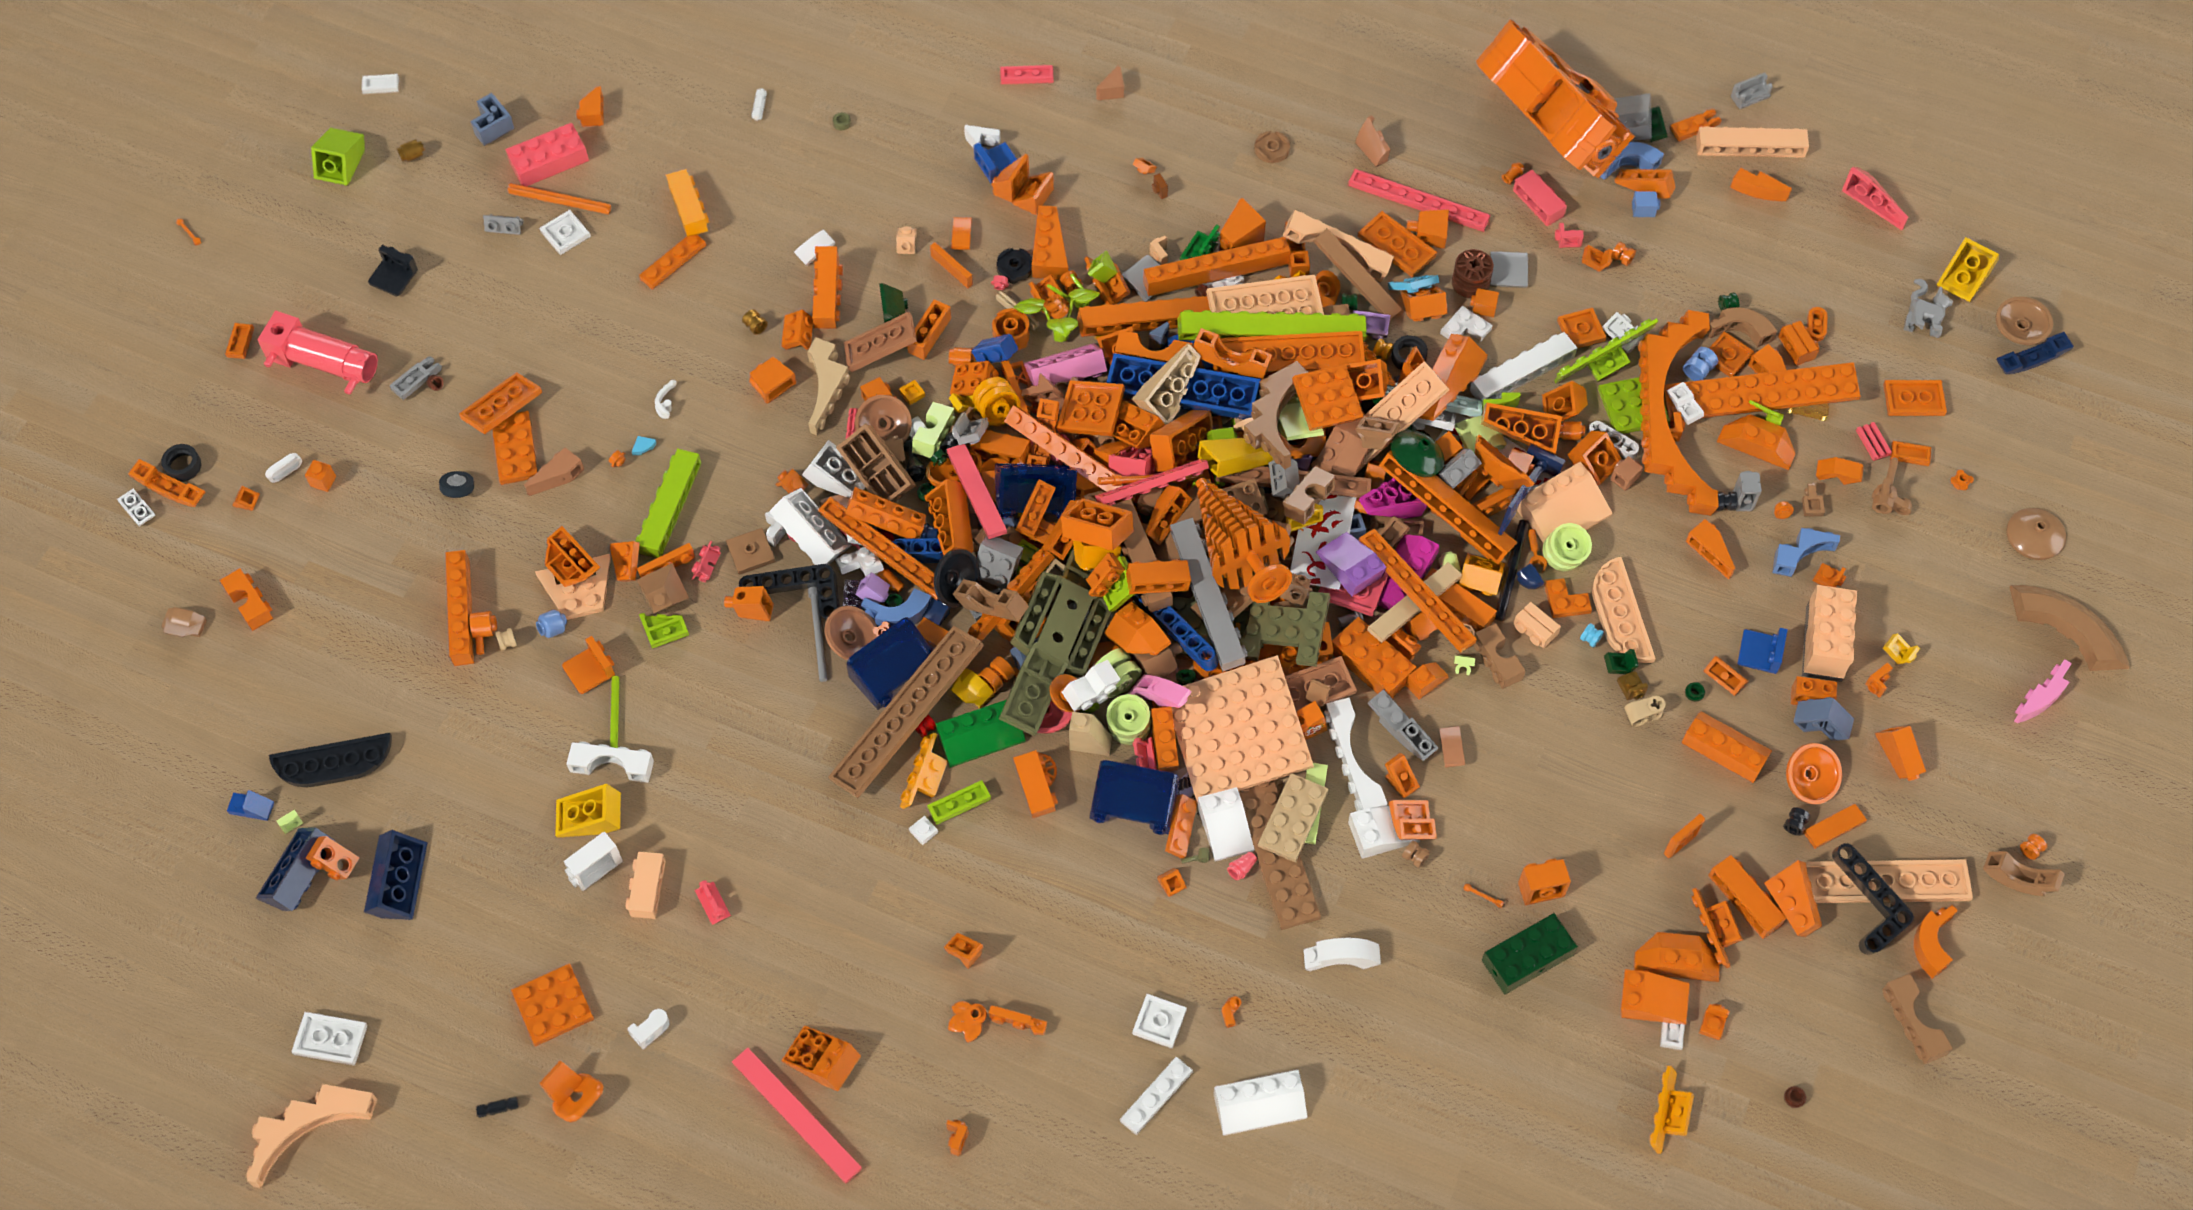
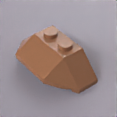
[1316,420,1369,477]

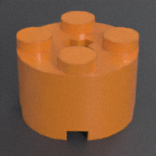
[992,308,1030,351]

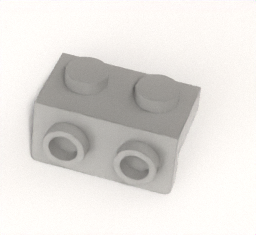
[952,412,989,445]

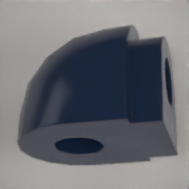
[1516,563,1544,589]

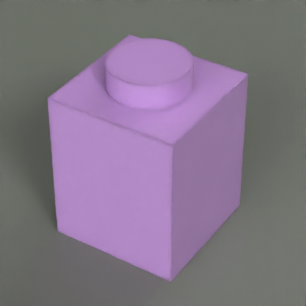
[855,572,890,604]

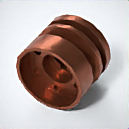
[1452,249,1494,299]

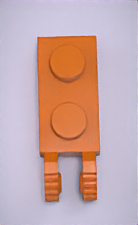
[1670,108,1722,141]

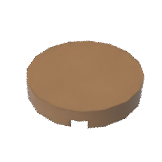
[1254,131,1290,163]

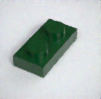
[1650,106,1668,142]

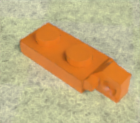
[989,1005,1047,1035]

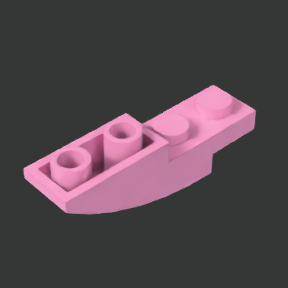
[2014,659,2072,723]
[1128,674,1191,708]

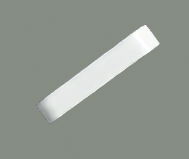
[1588,421,1639,459]

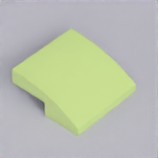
[1454,416,1507,454]

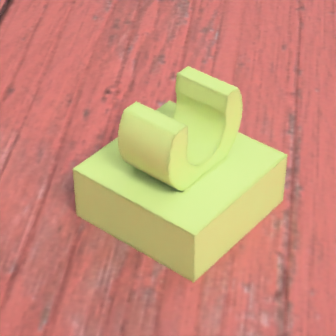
[1453,654,1475,675]

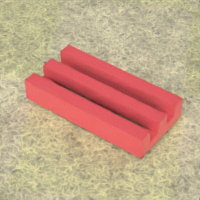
[1856,422,1892,461]

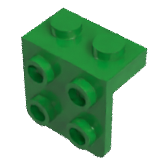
[1180,224,1220,260]

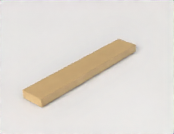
[1367,562,1462,643]

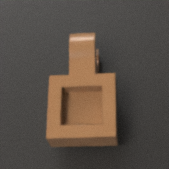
[1802,483,1825,516]

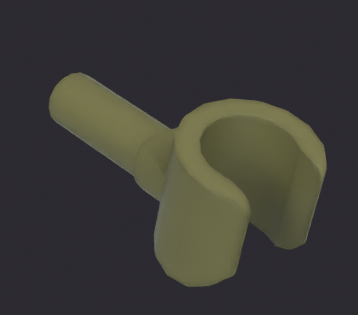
[1181,848,1210,864]

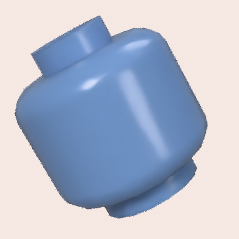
[536,610,567,638]

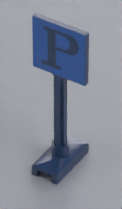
[1498,444,1566,535]

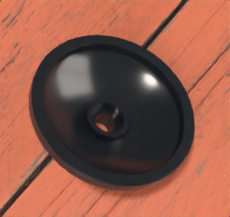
[934,549,981,608]

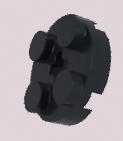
[996,248,1032,284]

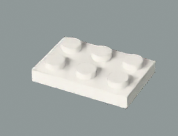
[292,1012,368,1065]

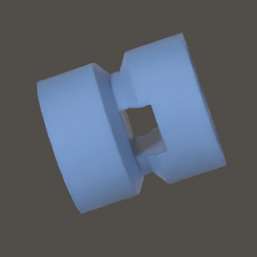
[1683,347,1718,381]

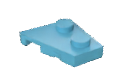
[1388,275,1439,293]

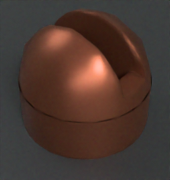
[427,375,444,391]

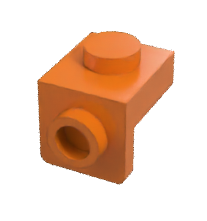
[1581,245,1613,272]
[1669,412,1685,442]
[775,468,809,494]

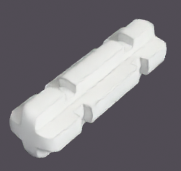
[751,88,767,121]

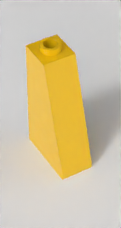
[1198,438,1273,477]

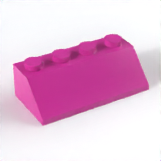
[1378,534,1439,610]

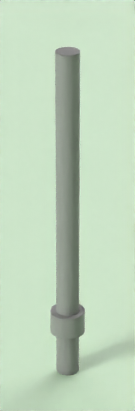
[808,574,827,682]

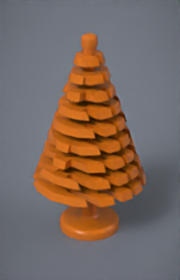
[1196,478,1292,603]

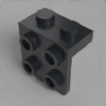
[368,244,418,296]

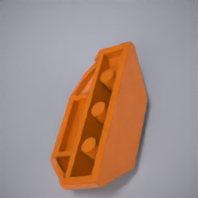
[1717,414,1796,470]
[1475,434,1535,490]
[545,526,600,587]
[1105,602,1171,655]
[1634,932,1719,982]

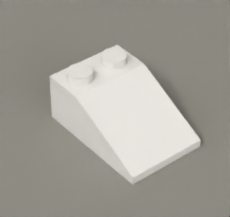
[802,440,865,498]
[1197,787,1254,861]
[1348,806,1420,859]

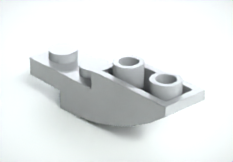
[1367,689,1438,761]

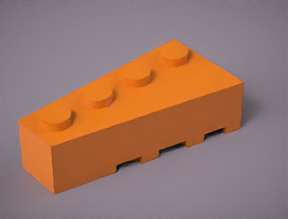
[1149,410,1214,472]
[924,479,974,555]

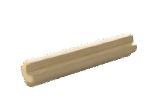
[996,291,1039,330]

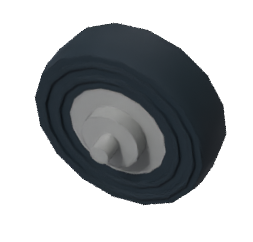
[439,471,474,498]

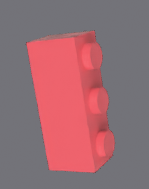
[1513,170,1567,227]

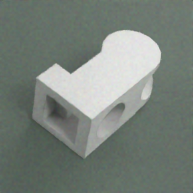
[627,1009,669,1049]

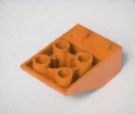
[781,1025,861,1091]

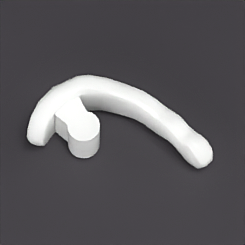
[655,380,677,419]

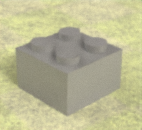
[976,536,1024,589]

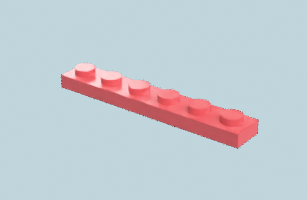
[1095,459,1209,506]

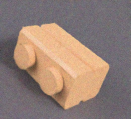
[1514,602,1561,648]

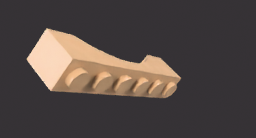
[1283,210,1394,282]

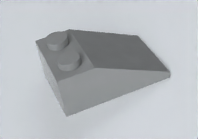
[1615,94,1652,141]

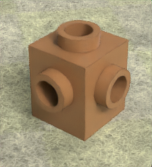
[1280,573,1313,605]

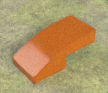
[951,217,972,250]

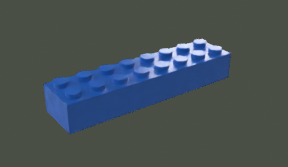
[1107,353,1261,420]

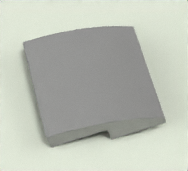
[1490,251,1528,288]
[1122,254,1160,302]

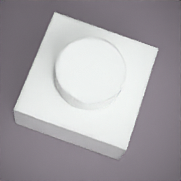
[909,816,938,845]

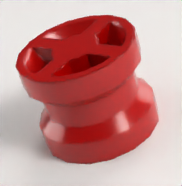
[915,714,936,738]

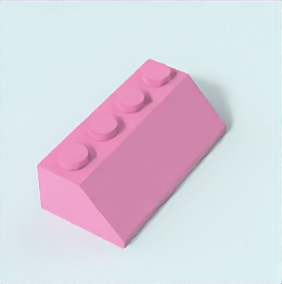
[1024,343,1107,386]

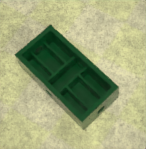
[1481,913,1578,995]

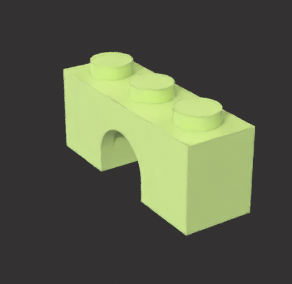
[912,402,956,458]

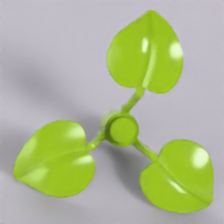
[1014,288,1100,342]

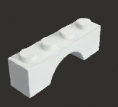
[567,741,654,783]

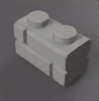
[1437,448,1482,489]
[1732,471,1762,511]

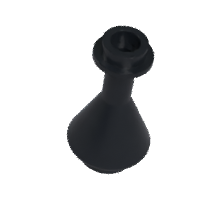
[903,440,927,482]

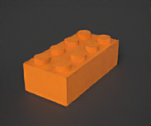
[1332,617,1417,698]

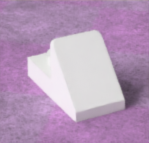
[964,125,1001,148]
[765,512,786,547]

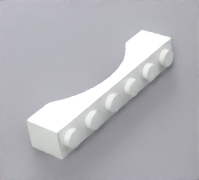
[1323,698,1387,811]

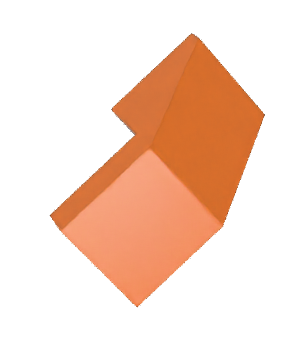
[1816,457,1864,485]

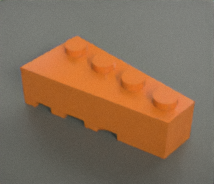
[1032,205,1068,280]
[813,246,843,329]
[1481,403,1562,455]

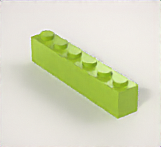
[635,448,701,558]

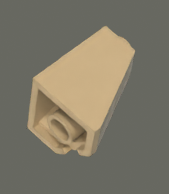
[1069,712,1112,756]

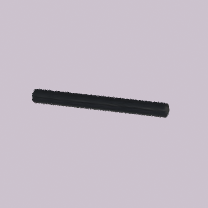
[1495,519,1529,621]

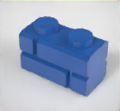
[972,334,1018,363]

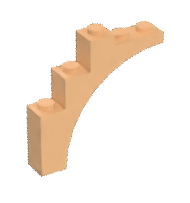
[247,1084,377,1188]

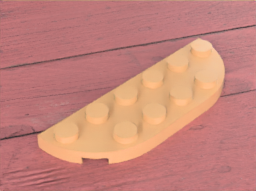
[1592,557,1656,663]

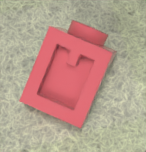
[1555,223,1584,248]

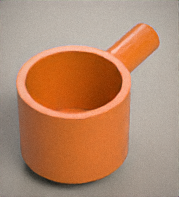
[469,611,497,655]

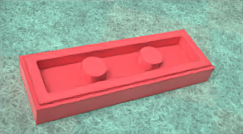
[1000,65,1053,84]

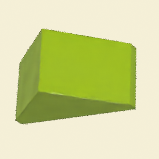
[1088,250,1118,283]

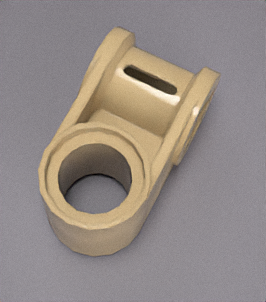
[1624,696,1666,727]

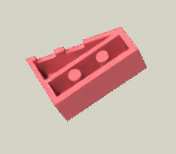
[1109,446,1157,476]

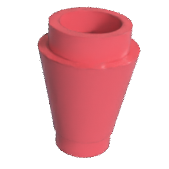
[1227,852,1257,880]

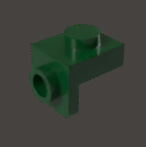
[1604,649,1639,675]

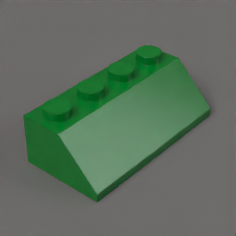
[936,700,1026,768]

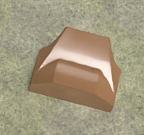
[1356,416,1400,450]
[161,607,207,637]

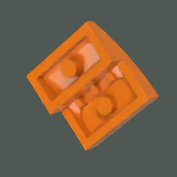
[1389,800,1437,840]

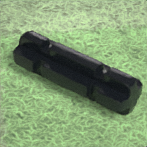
[476,1097,519,1118]

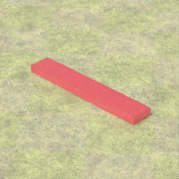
[947,444,1007,539]

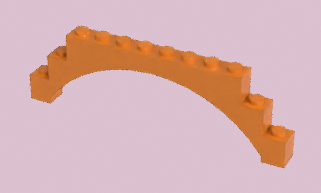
[1638,310,1719,516]

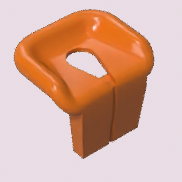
[539,1061,604,1122]

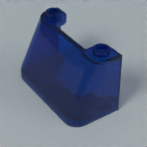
[995,463,1077,519]
[846,617,933,710]
[1090,760,1180,835]

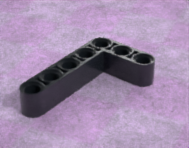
[739,564,840,620]
[1832,843,1914,955]

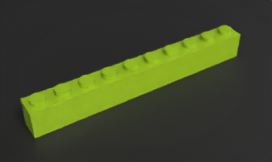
[1177,310,1367,342]

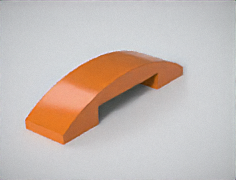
[1025,398,1059,477]
[128,459,205,507]

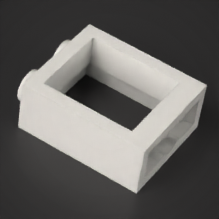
[564,832,623,891]

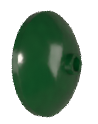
[1391,430,1445,477]

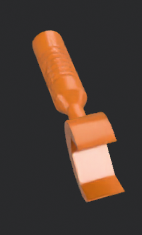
[1527,529,1547,573]

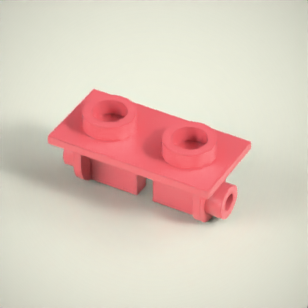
[691,541,721,582]
[1132,737,1157,782]
[695,880,731,925]

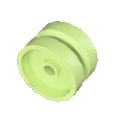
[1542,523,1592,571]
[1095,648,1142,698]
[1106,694,1152,745]

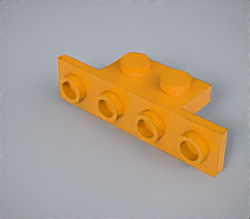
[900,733,948,809]
[1650,1065,1694,1154]

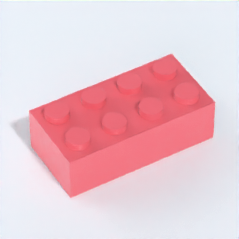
[505,122,589,186]

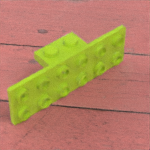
[1554,318,1659,384]

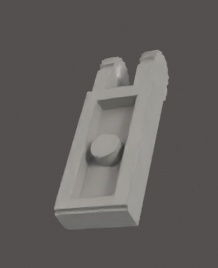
[390,356,442,400]

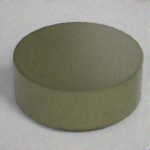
[833,112,851,130]

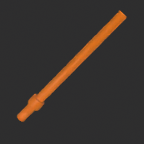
[1097,473,1204,486]

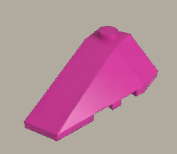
[1359,478,1427,519]

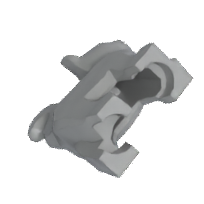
[1903,279,1953,338]

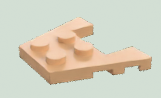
[535,554,612,620]

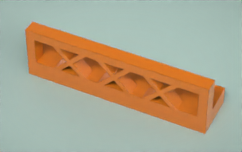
[1001,360,1039,420]

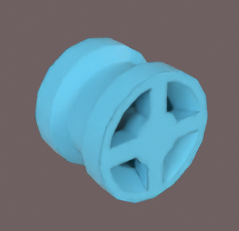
[1580,623,1604,648]

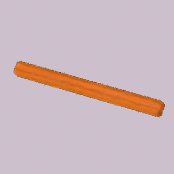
[508,183,611,214]

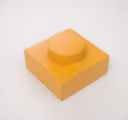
[899,380,925,405]

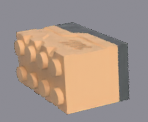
[1802,585,1857,682]

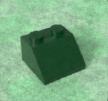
[879,283,909,323]

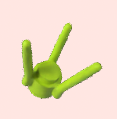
[1047,274,1091,309]
[1749,400,1784,426]

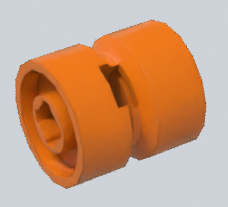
[978,656,1015,694]

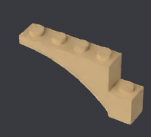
[807,337,850,435]

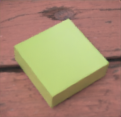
[276,810,303,834]

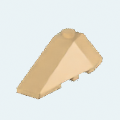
[1132,343,1201,425]

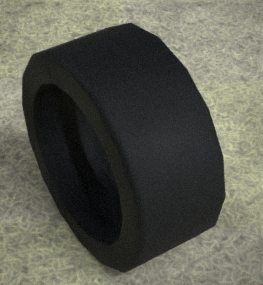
[1391,335,1428,370]
[161,444,201,482]

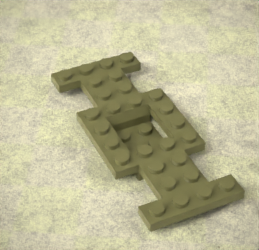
[1133,592,1330,667]

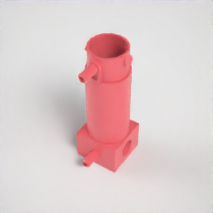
[257,310,378,395]

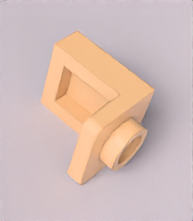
[896,226,917,254]
[1150,236,1168,265]

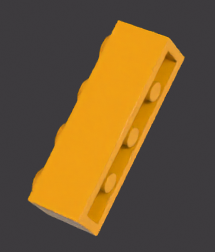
[666,169,710,237]

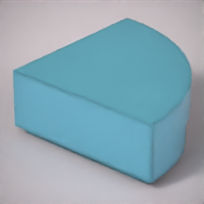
[632,436,657,455]

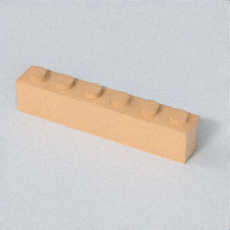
[1696,127,1809,158]

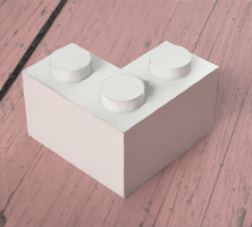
[1062,660,1121,712]

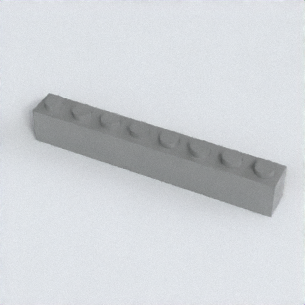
[1170,518,1248,672]

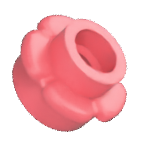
[991,275,1009,290]

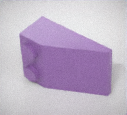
[1316,532,1386,597]

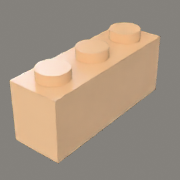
[626,852,666,919]

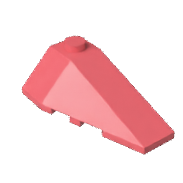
[1842,167,1909,230]

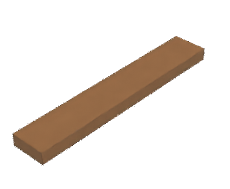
[1313,228,1402,320]

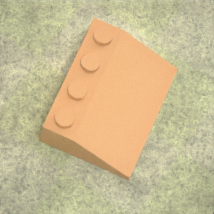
[1517,462,1612,543]

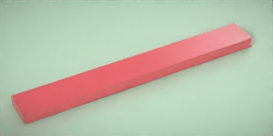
[1348,169,1490,232]
[732,1048,862,1184]

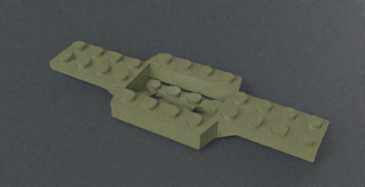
[999,547,1111,736]

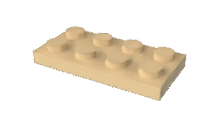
[1258,773,1328,863]

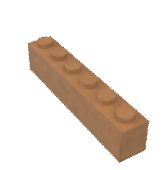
[1111,499,1173,613]

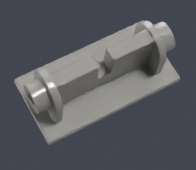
[483,214,523,235]

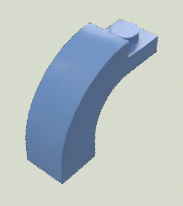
[1600,142,1664,180]
[861,588,932,630]

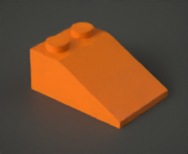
[1621,969,1690,1025]

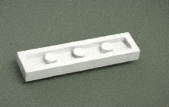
[1120,1057,1192,1135]

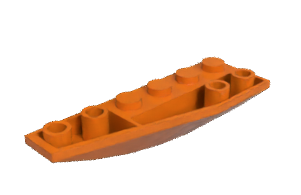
[1113,400,1165,449]

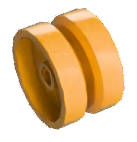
[973,377,1020,426]

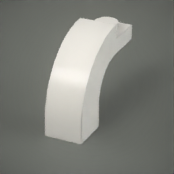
[1304,938,1381,971]

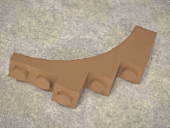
[1243,361,1308,469]

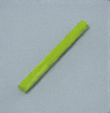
[610,676,620,748]

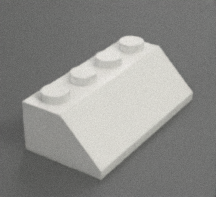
[769,488,852,565]
[1214,1070,1307,1136]

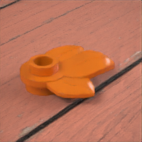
[948,1001,987,1043]

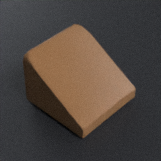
[1306,679,1330,706]

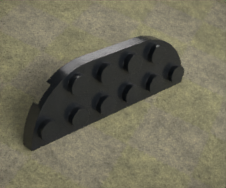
[269,733,392,787]

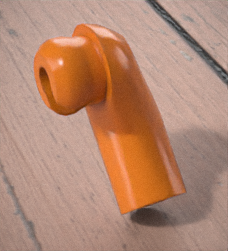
[1221,996,1241,1028]

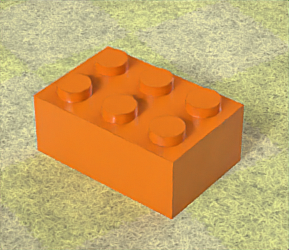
[1061,498,1134,551]

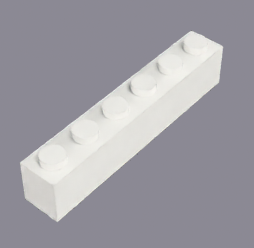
[1470,332,1577,402]

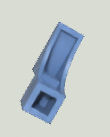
[1772,528,1840,577]

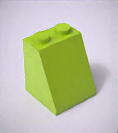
[311,127,365,186]

